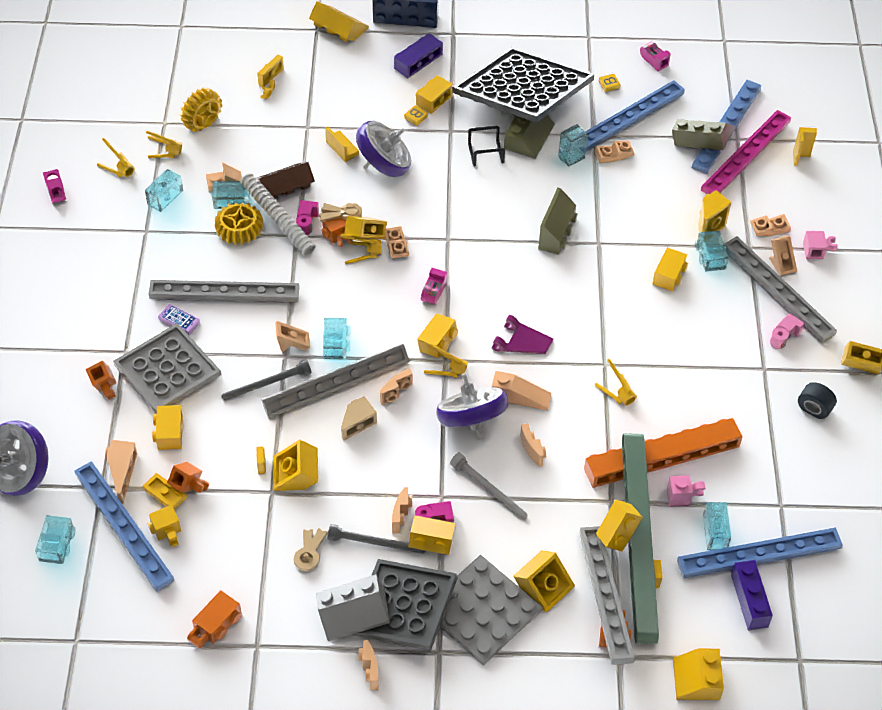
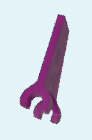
[491,314,554,354]

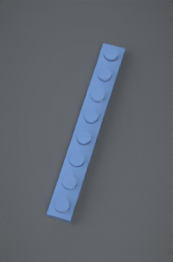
[691,79,762,174]
[573,80,685,153]
[74,461,175,592]
[677,527,843,579]

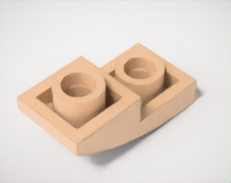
[594,141,635,163]
[750,214,791,236]
[385,226,410,259]
[380,368,413,405]
[520,423,547,467]
[392,487,412,533]
[358,640,379,690]

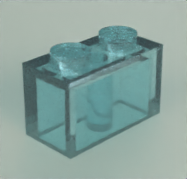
[558,124,588,167]
[144,169,184,212]
[212,181,250,209]
[694,230,729,272]
[323,317,351,359]
[703,502,731,550]
[35,515,76,564]

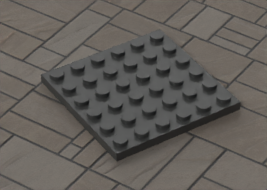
[452,47,595,123]

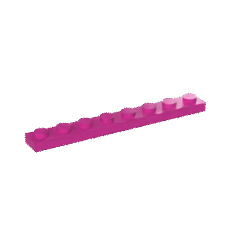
[700,110,792,194]

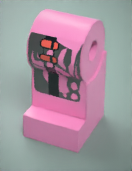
[770,313,805,349]

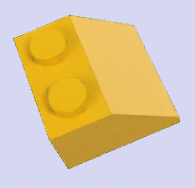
[698,190,732,244]
[273,439,319,491]
[513,550,575,612]
[673,648,724,700]

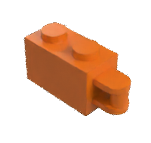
[187,590,242,648]

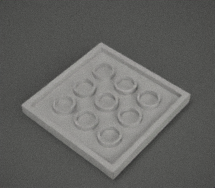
[113,323,222,414]
[440,554,542,666]

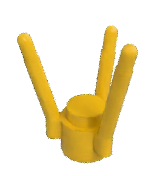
[146,130,182,159]
[97,138,135,178]
[340,234,382,264]
[423,342,468,378]
[594,359,637,406]

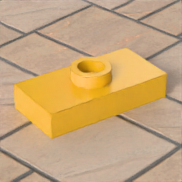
[257,54,284,87]
[142,473,187,510]

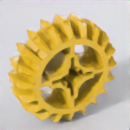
[179,87,223,132]
[214,201,263,246]

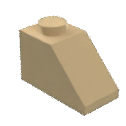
[341,396,377,441]

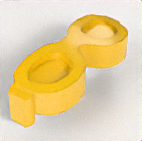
[260,80,275,99]

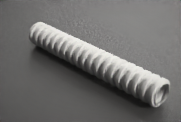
[240,172,316,256]

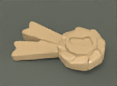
[319,202,362,222]
[293,528,327,572]

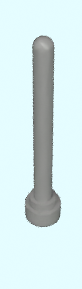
[450,452,528,519]

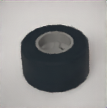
[797,382,837,419]

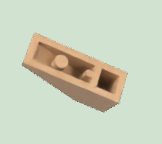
[492,371,552,410]
[105,440,138,504]

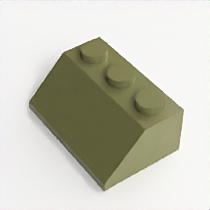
[504,114,555,159]
[672,119,735,150]
[538,187,578,255]

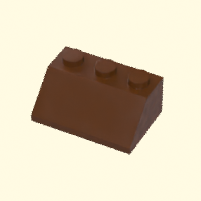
[256,161,315,199]

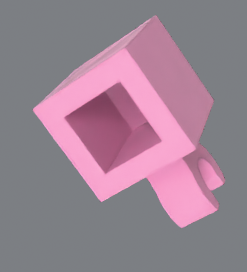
[803,230,838,259]
[666,475,706,507]

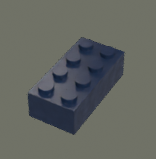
[372,0,439,28]

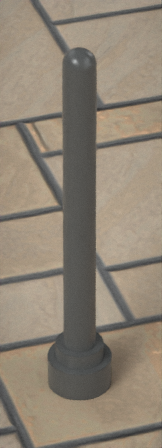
[221,359,312,400]
[327,524,426,554]

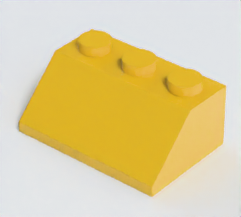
[308,1,369,42]

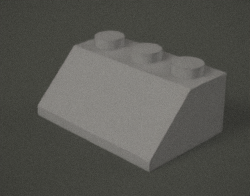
[316,574,390,642]

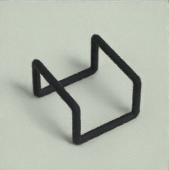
[468,125,505,167]

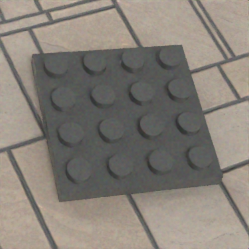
[352,559,458,651]

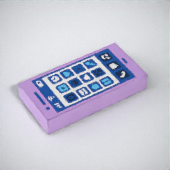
[158,304,200,335]

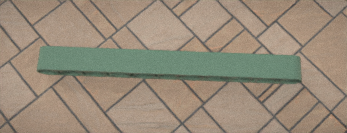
[622,433,659,644]

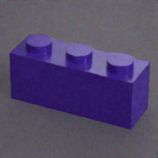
[394,33,443,79]
[731,560,773,631]

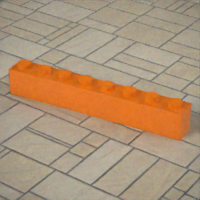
[584,418,743,488]

